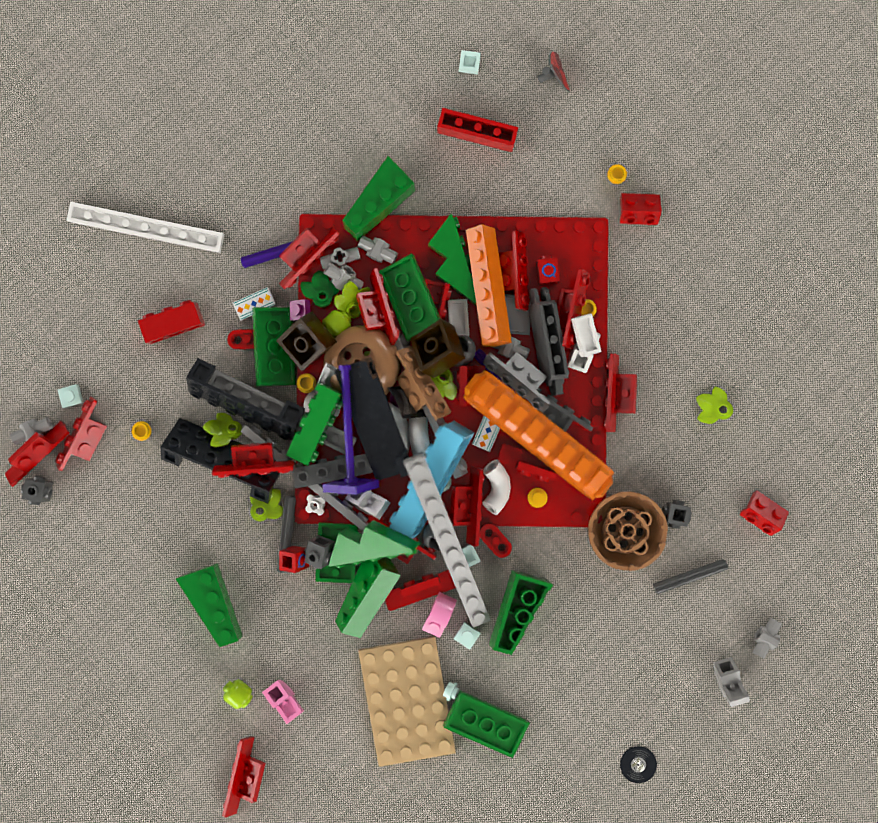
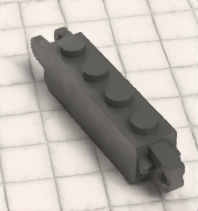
[528,287,569,396]

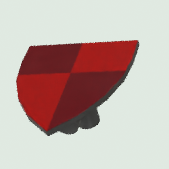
[537,52,570,91]

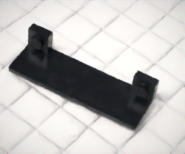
[334,357,409,480]
[186,358,305,440]
[161,418,281,504]

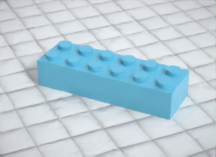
[389,421,474,539]

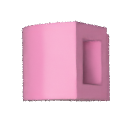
[422,592,457,638]
[262,680,304,724]

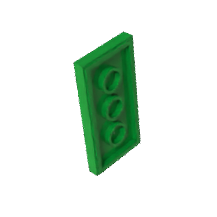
[379,254,441,342]
[252,307,296,386]
[443,690,530,758]

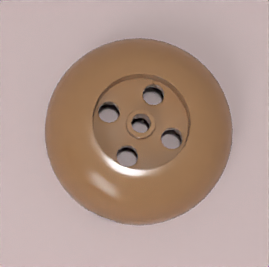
[323,325,401,395]
[588,492,668,571]

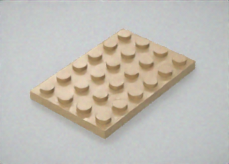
[358,636,456,767]

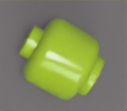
[322,310,351,337]
[223,679,253,709]

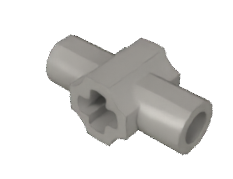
[358,236,398,264]
[320,247,361,270]
[324,262,364,290]
[493,337,530,359]
[10,417,53,445]
[753,618,782,659]

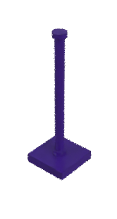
[323,365,379,495]

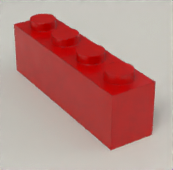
[437,108,519,152]

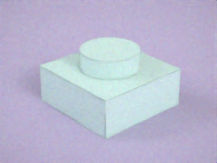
[459,50,481,75]
[57,384,84,408]
[462,544,481,567]
[453,621,481,650]

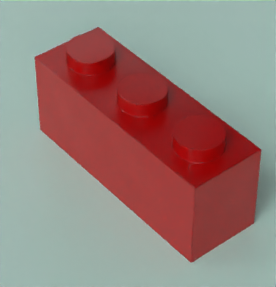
[138,300,205,344]

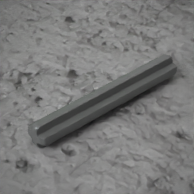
[277,495,296,573]
[653,559,728,594]

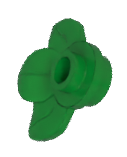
[301,270,339,308]

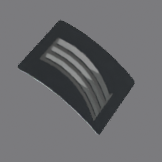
[388,386,426,419]

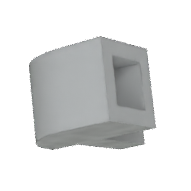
[713,657,750,707]

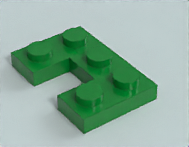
[315,522,358,583]

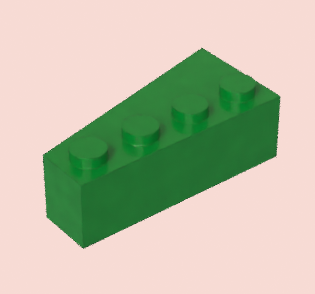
[342,156,415,242]
[286,383,343,466]
[335,557,401,638]
[176,563,243,648]
[489,570,554,655]

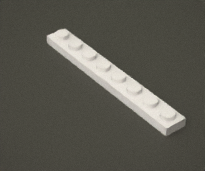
[66,202,225,253]

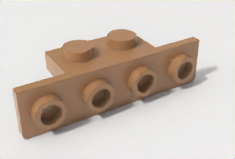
[395,346,451,421]

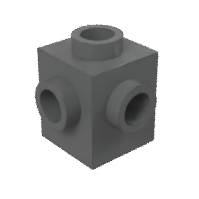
[21,476,53,505]
[662,499,692,529]
[305,535,335,569]

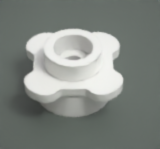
[305,494,326,515]

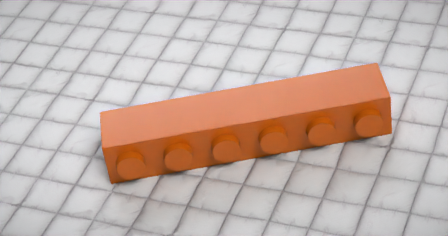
[466,224,512,347]

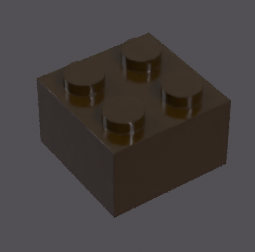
[276,311,337,371]
[410,319,466,378]

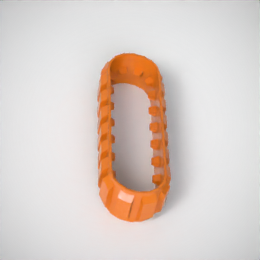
[463,370,614,500]

